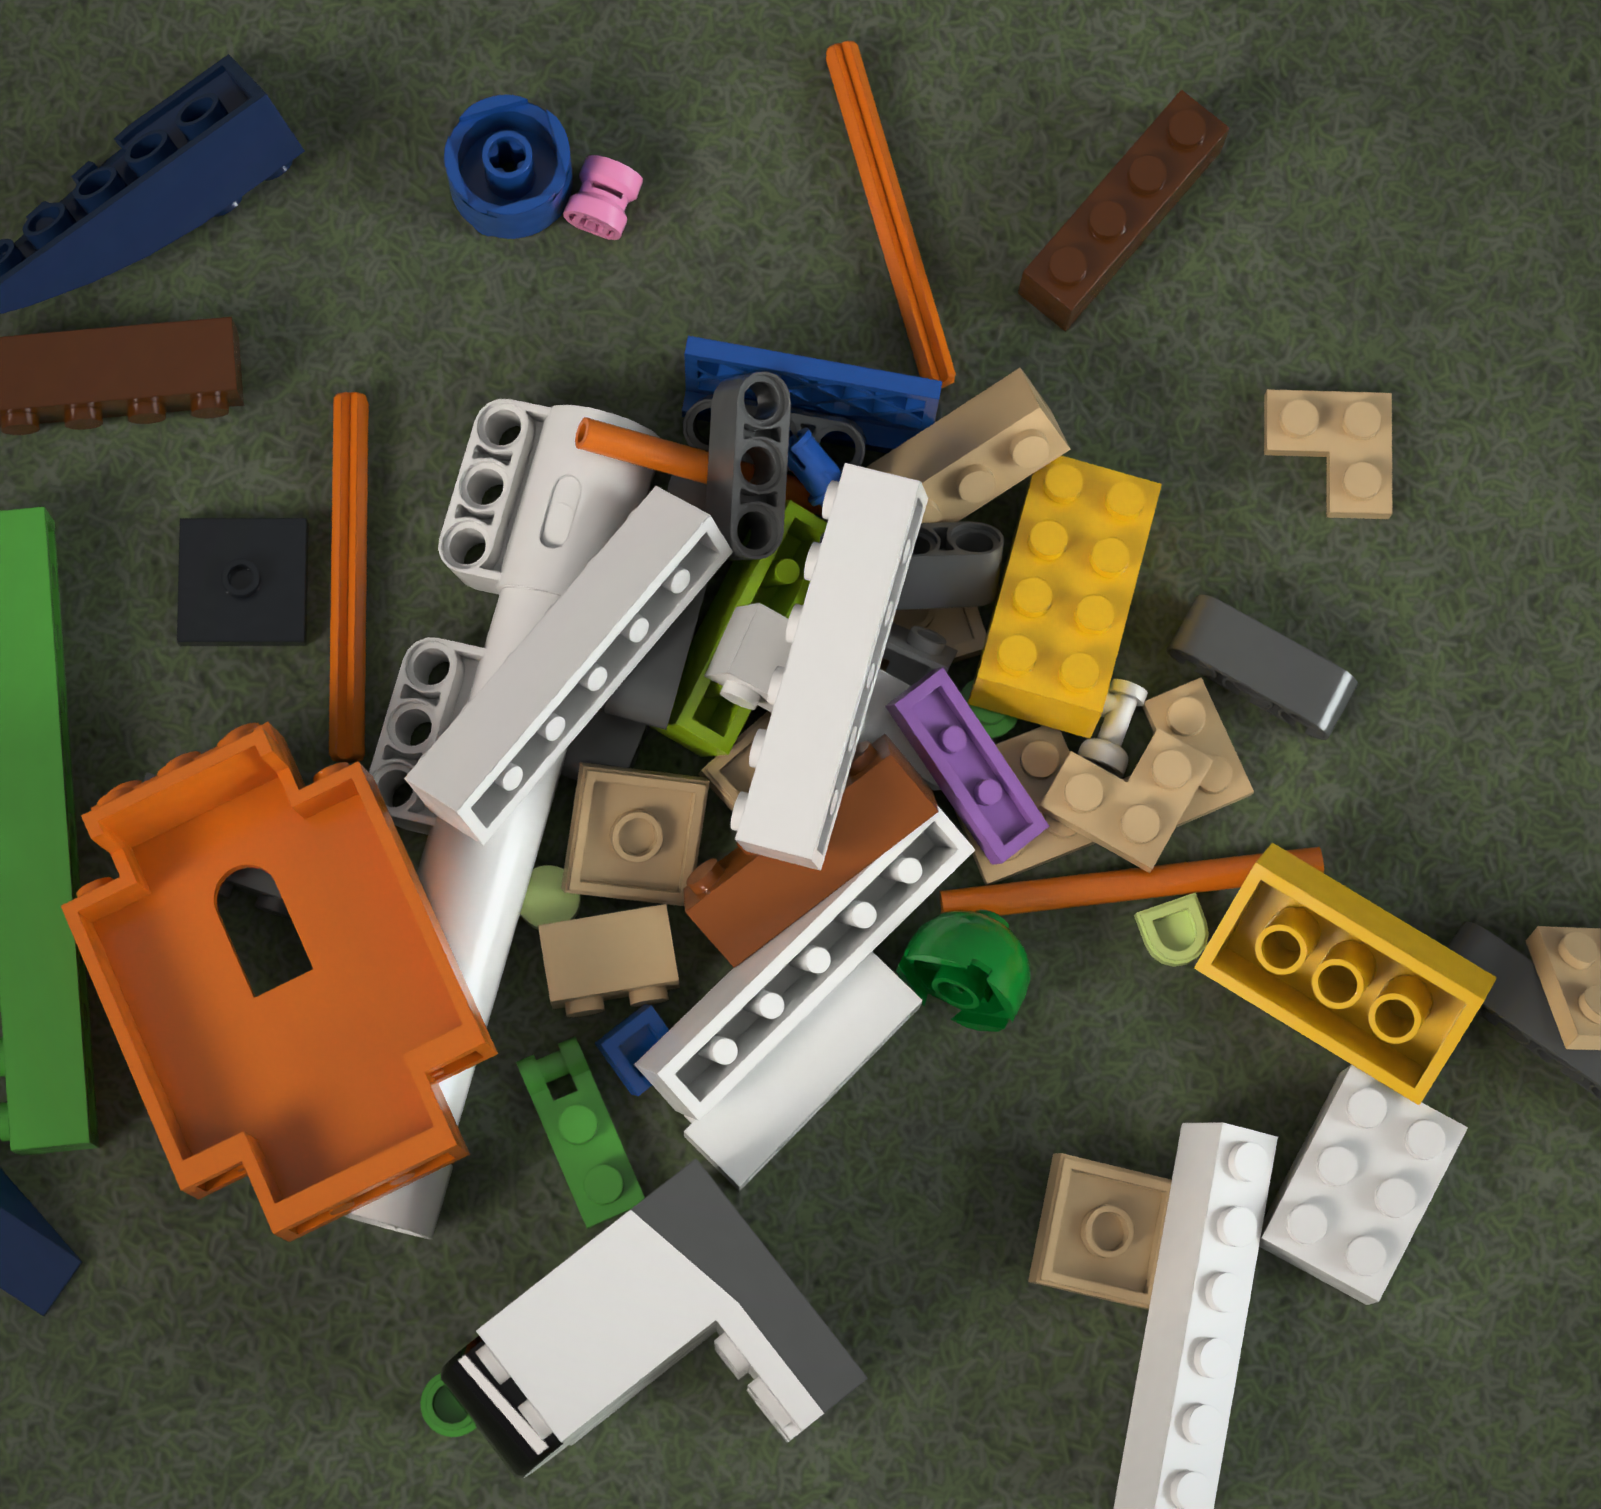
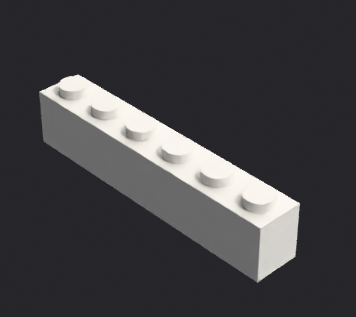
[731,463,928,871]
[404,486,733,846]
[634,805,975,1121]
[1113,1122,1278,1509]

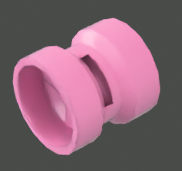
[563,155,643,240]

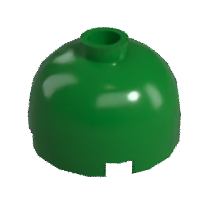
[896,910,1031,1032]

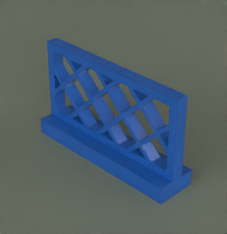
[682,336,942,453]

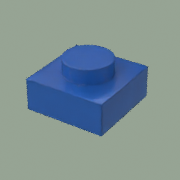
[595,1004,669,1096]

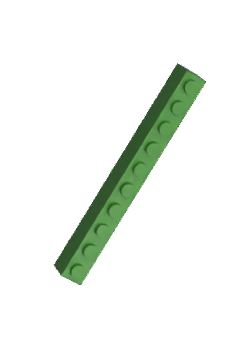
[0,507,99,1156]

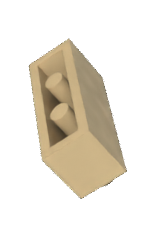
[866,368,1071,523]

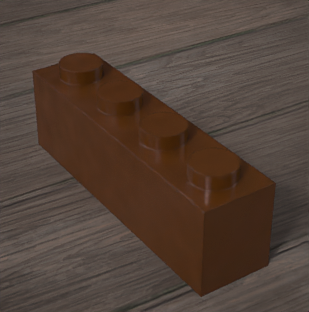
[1018,89,1230,332]
[0,317,244,435]

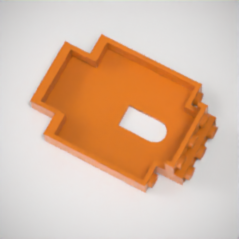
[61,722,498,1242]

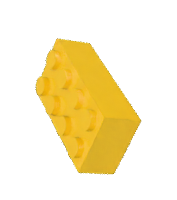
[968,455,1162,739]
[1194,843,1497,1106]

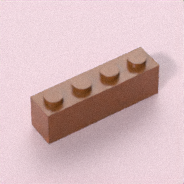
[683,734,939,968]

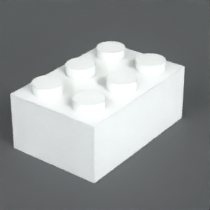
[1259,1065,1468,1305]

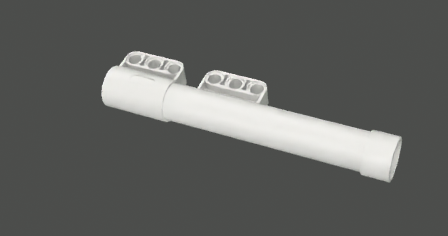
[343,399,660,1239]

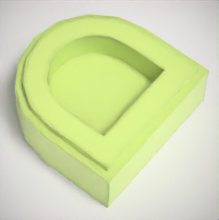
[1134,892,1209,967]

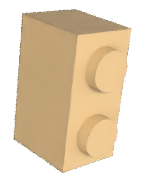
[538,904,680,1017]

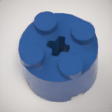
[444,95,573,239]

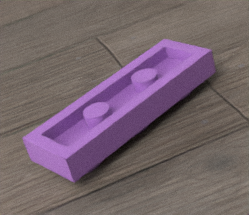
[885,667,1049,865]

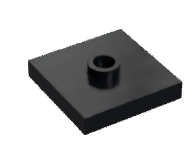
[177,518,309,646]

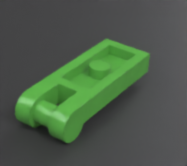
[516,1036,645,1230]

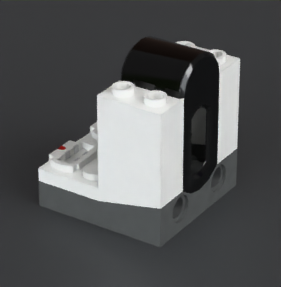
[440,1158,868,1478]

